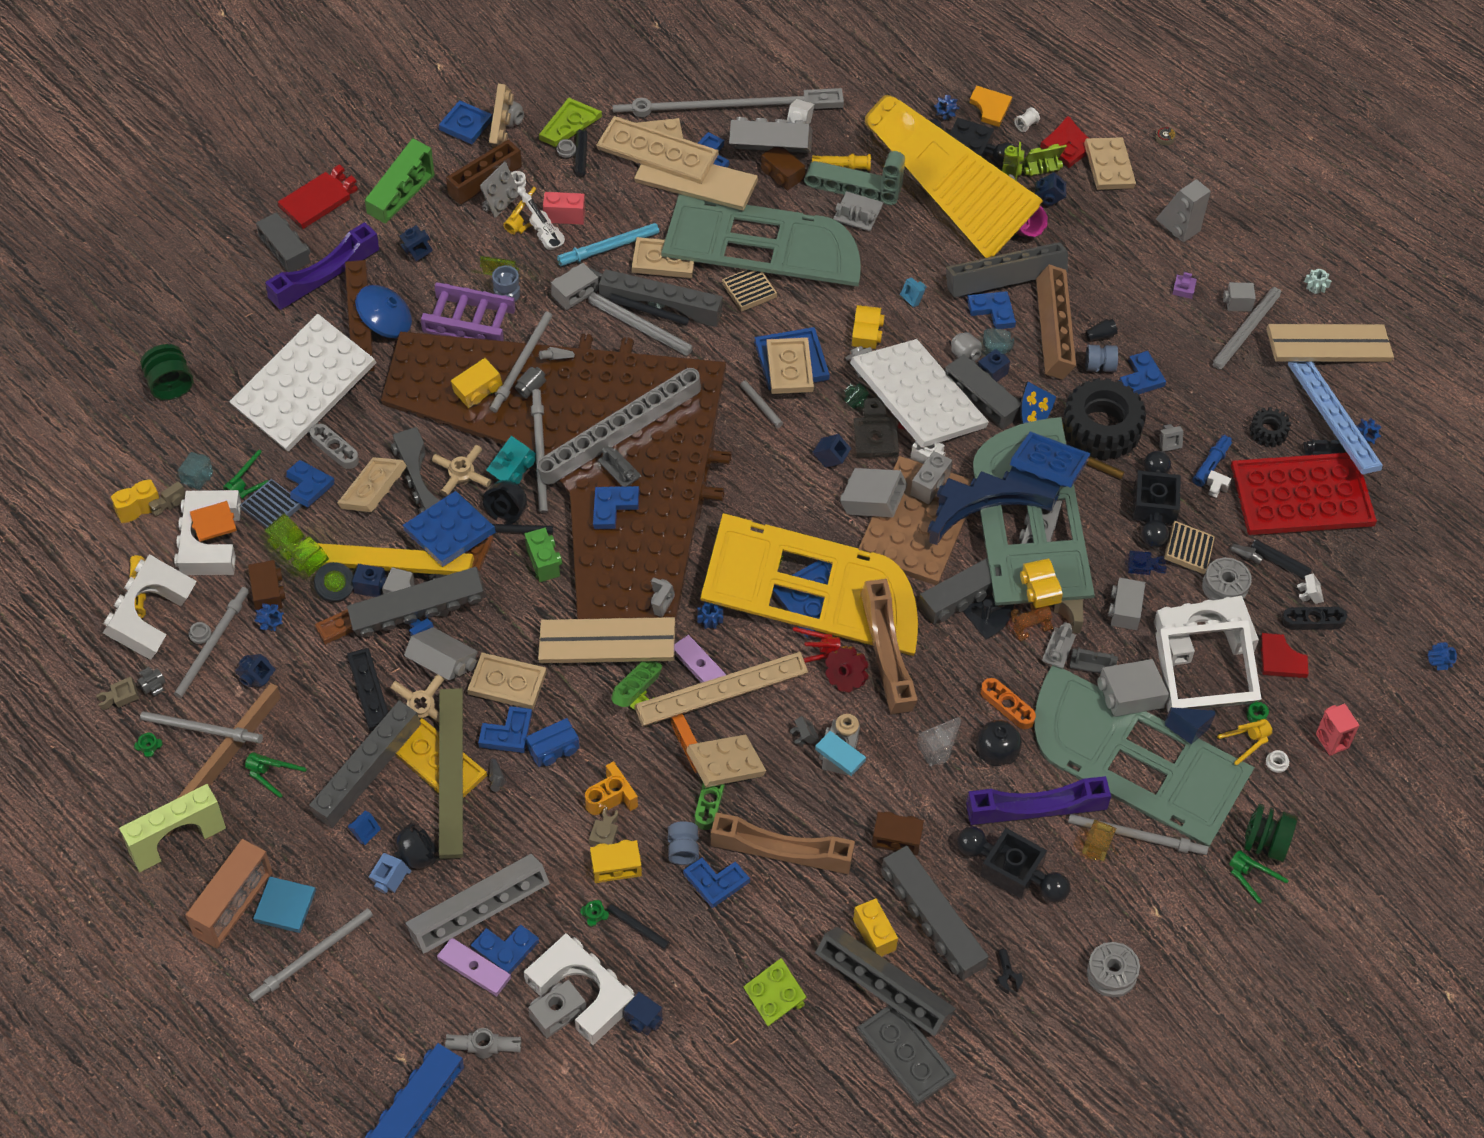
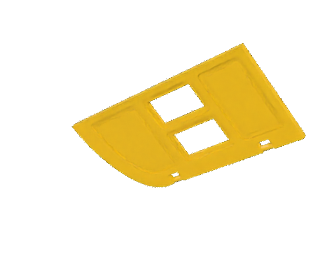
[700,513,918,656]

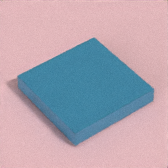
[253,877,316,933]

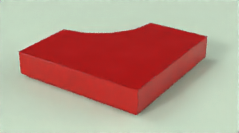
[1260,633,1309,678]

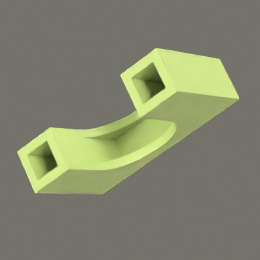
[119,784,226,872]

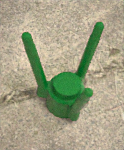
[223,450,269,499]
[245,752,307,798]
[1229,850,1289,904]

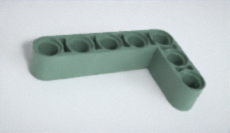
[804,151,905,205]

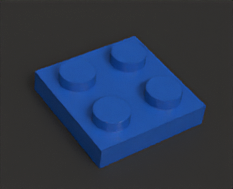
[439,100,493,144]

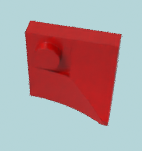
[1040,116,1089,168]

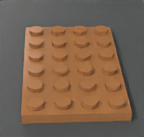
[857,456,972,585]

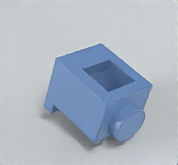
[369,853,411,894]

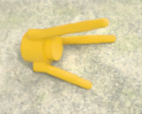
[503,187,536,235]
[1217,719,1272,765]

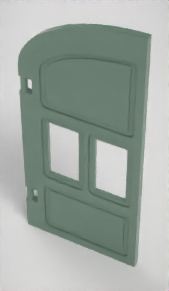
[661,194,861,287]
[973,417,1095,605]
[1034,665,1255,847]

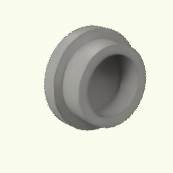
[557,139,576,158]
[189,622,212,644]

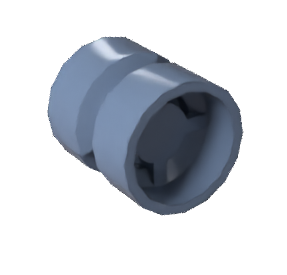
[492,265,520,301]
[1085,345,1118,372]
[668,821,699,865]

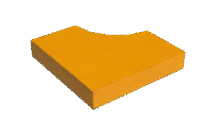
[970,86,1012,127]

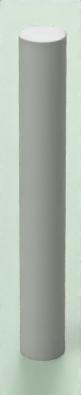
[740,381,783,428]

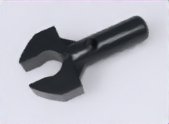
[997,949,1023,994]

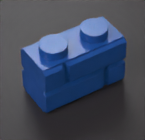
[525,718,580,767]

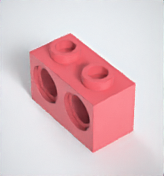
[1316,703,1359,756]

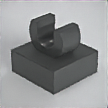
[790,716,820,746]

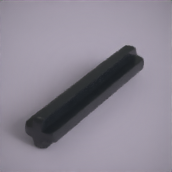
[575,129,587,177]
[1251,539,1312,579]

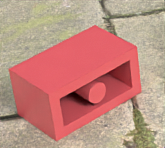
[543,192,585,225]

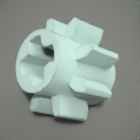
[1304,269,1331,294]

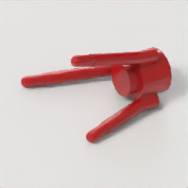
[792,627,841,663]

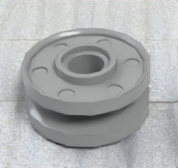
[1202,557,1252,600]
[1087,942,1140,998]

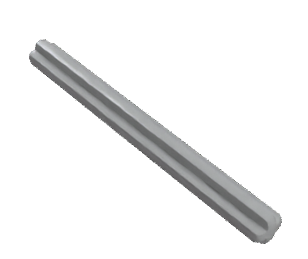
[1212,287,1281,370]
[588,292,692,356]

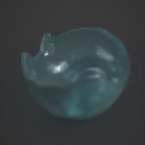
[983,328,1014,354]

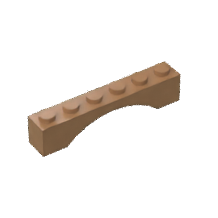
[861,579,917,714]
[711,812,855,874]

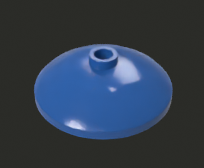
[355,285,412,338]

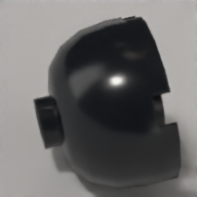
[483,480,527,524]
[975,720,1022,767]
[395,820,440,869]

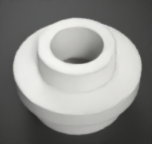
[1266,750,1289,773]

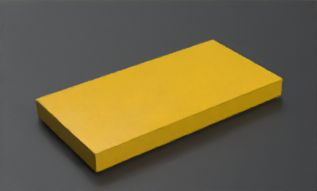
[395,718,487,798]

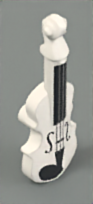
[517,186,565,250]

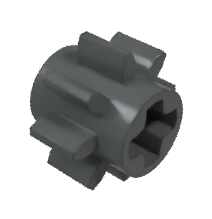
[137,667,166,696]

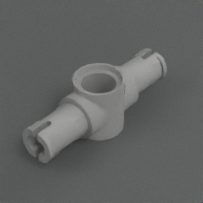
[445,1028,522,1059]

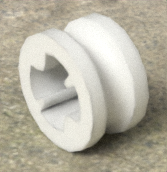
[511,171,526,188]

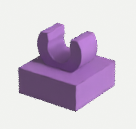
[1172,272,1197,299]

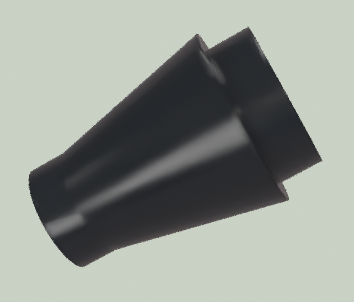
[1085,318,1118,342]

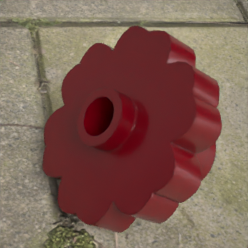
[825,646,869,693]

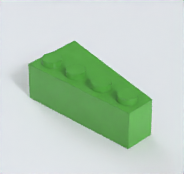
[365,138,435,224]

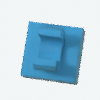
[900,278,927,307]

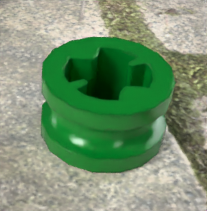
[1247,702,1269,723]

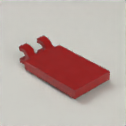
[278,164,358,230]

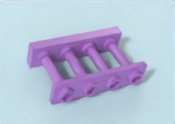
[421,283,515,341]

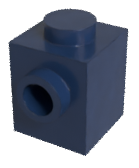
[977,349,1010,382]
[813,434,851,467]
[352,564,387,597]
[624,992,663,1036]

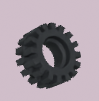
[1250,407,1291,447]

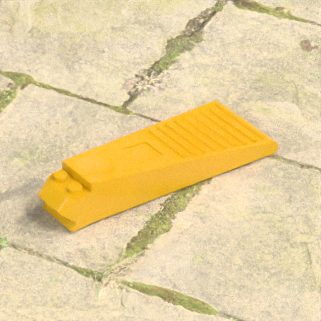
[865,95,1043,258]

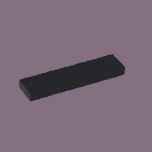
[347,648,388,731]

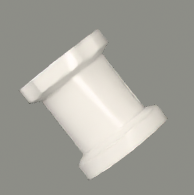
[1014,107,1040,132]

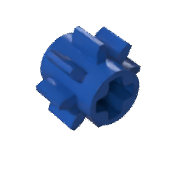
[934,95,959,119]
[1356,418,1382,444]
[697,602,723,629]
[254,603,284,631]
[1428,642,1457,671]

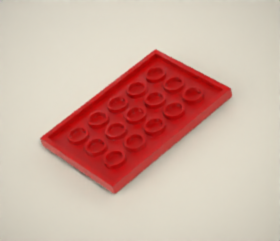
[1231,453,1377,535]

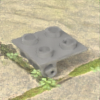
[480,162,519,218]
[833,191,884,231]

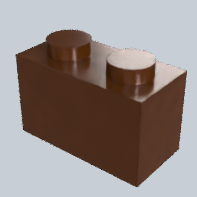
[761,147,805,191]
[248,560,286,610]
[872,812,924,856]

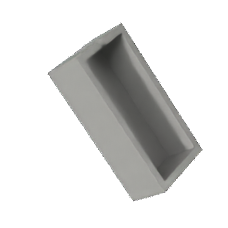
[729,117,813,153]

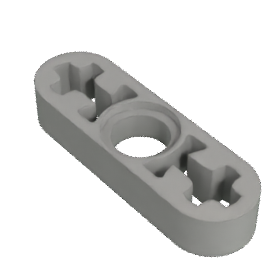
[310,424,359,469]

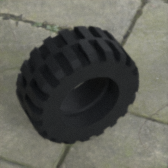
[1063,378,1146,459]

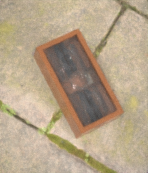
[186,839,273,949]

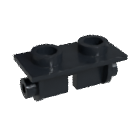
[1303,439,1347,455]

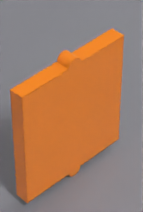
[190,501,237,542]

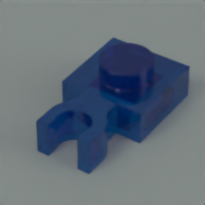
[1128,550,1167,575]

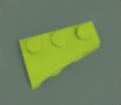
[539,98,602,147]

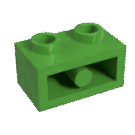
[525,527,562,582]

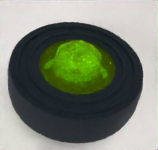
[314,562,354,602]

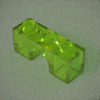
[264,513,329,576]

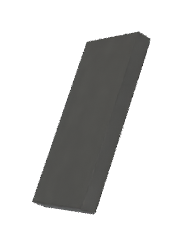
[856,1005,957,1106]

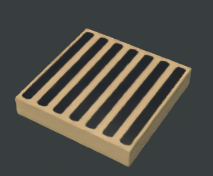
[722,270,777,312]
[1164,521,1215,574]

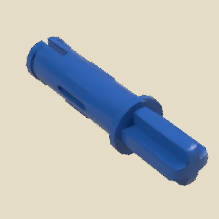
[1192,435,1232,487]

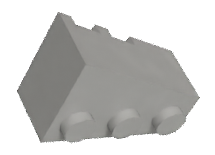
[1156,179,1211,242]

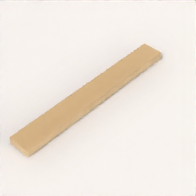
[634,652,808,727]

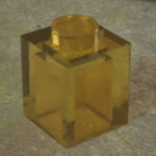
[1082,819,1117,862]

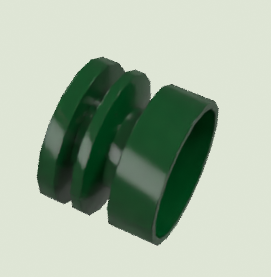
[140,344,194,400]
[1244,803,1298,863]

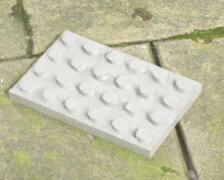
[229,314,377,452]
[850,339,989,448]

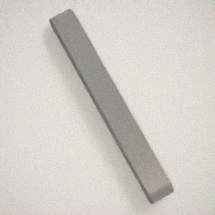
[537,368,701,484]

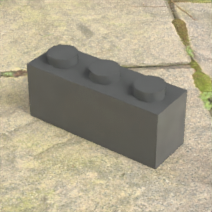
[256,212,310,272]

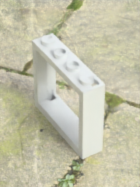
[1155,617,1262,713]

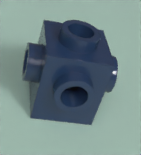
[1035,172,1067,207]
[399,225,433,261]
[235,654,276,687]

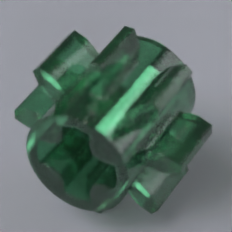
[844,383,870,409]

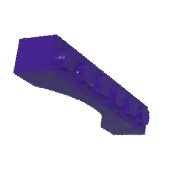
[265,222,379,310]
[966,776,1111,825]

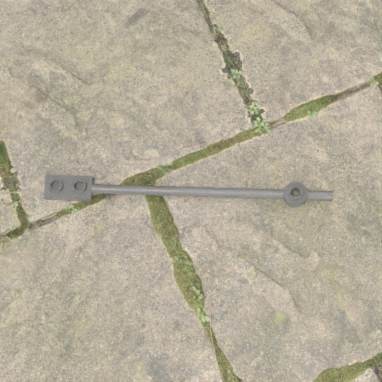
[613,88,844,117]

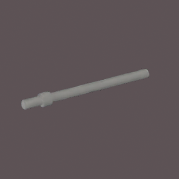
[490,311,553,412]
[531,389,548,513]
[174,587,249,698]
[140,711,263,743]
[1068,814,1209,855]
[249,908,373,1002]

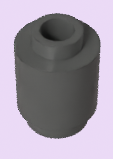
[515,367,546,398]

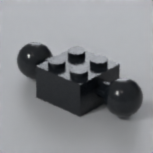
[929,118,1015,167]
[1133,451,1181,548]
[957,826,1071,903]

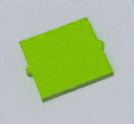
[480,256,519,275]

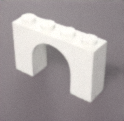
[174,490,241,575]
[103,554,197,660]
[1154,596,1259,666]
[524,934,635,1045]

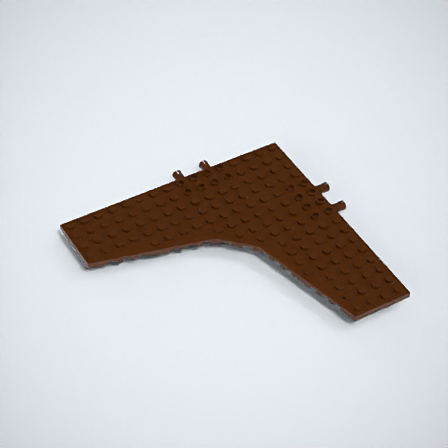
[381,331,732,663]

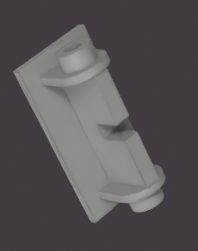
[1042,623,1076,669]

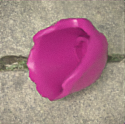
[1016,206,1048,237]

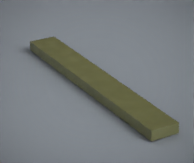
[439,688,463,859]

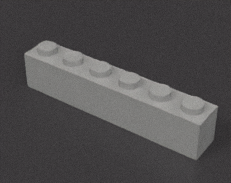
[405,854,550,954]

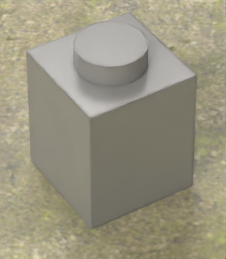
[1223,282,1256,312]

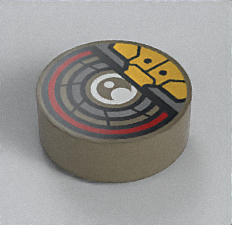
[1156,126,1176,145]

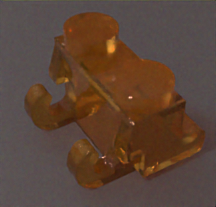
[1011,603,1053,641]

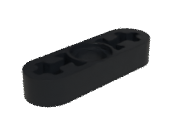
[1281,607,1347,630]

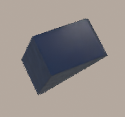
[1165,707,1215,744]

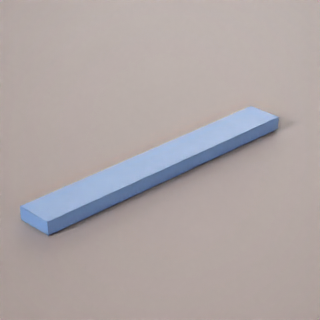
[1288,361,1383,474]

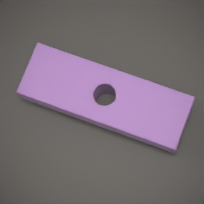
[674,635,726,683]
[437,938,511,997]

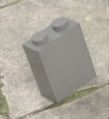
[840,468,907,517]
[404,627,478,680]
[1097,659,1169,717]

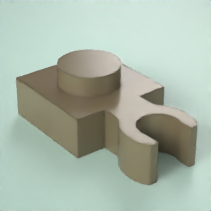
[149,481,185,516]
[96,676,139,710]
[589,807,618,846]

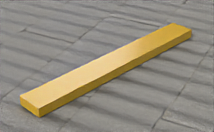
[299,542,474,575]

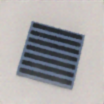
[240,479,302,533]

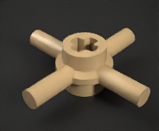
[432,445,491,497]
[390,674,445,722]

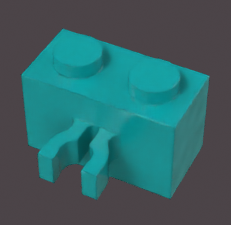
[486,436,536,484]

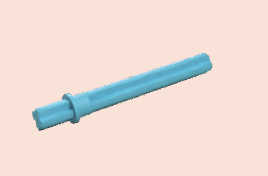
[557,223,659,267]

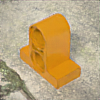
[585,761,638,815]

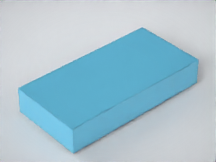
[815,731,866,776]

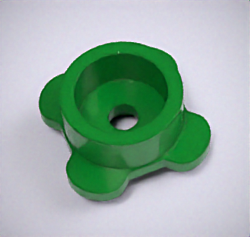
[134,732,163,757]
[581,900,609,927]

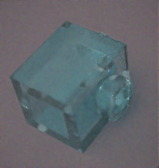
[178,452,213,490]

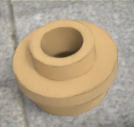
[836,714,859,736]

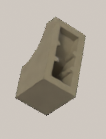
[1054,599,1083,633]

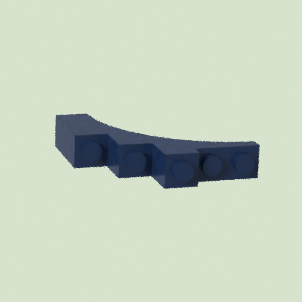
[927,466,1061,545]

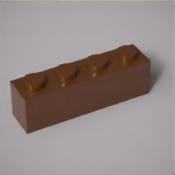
[446,139,522,204]

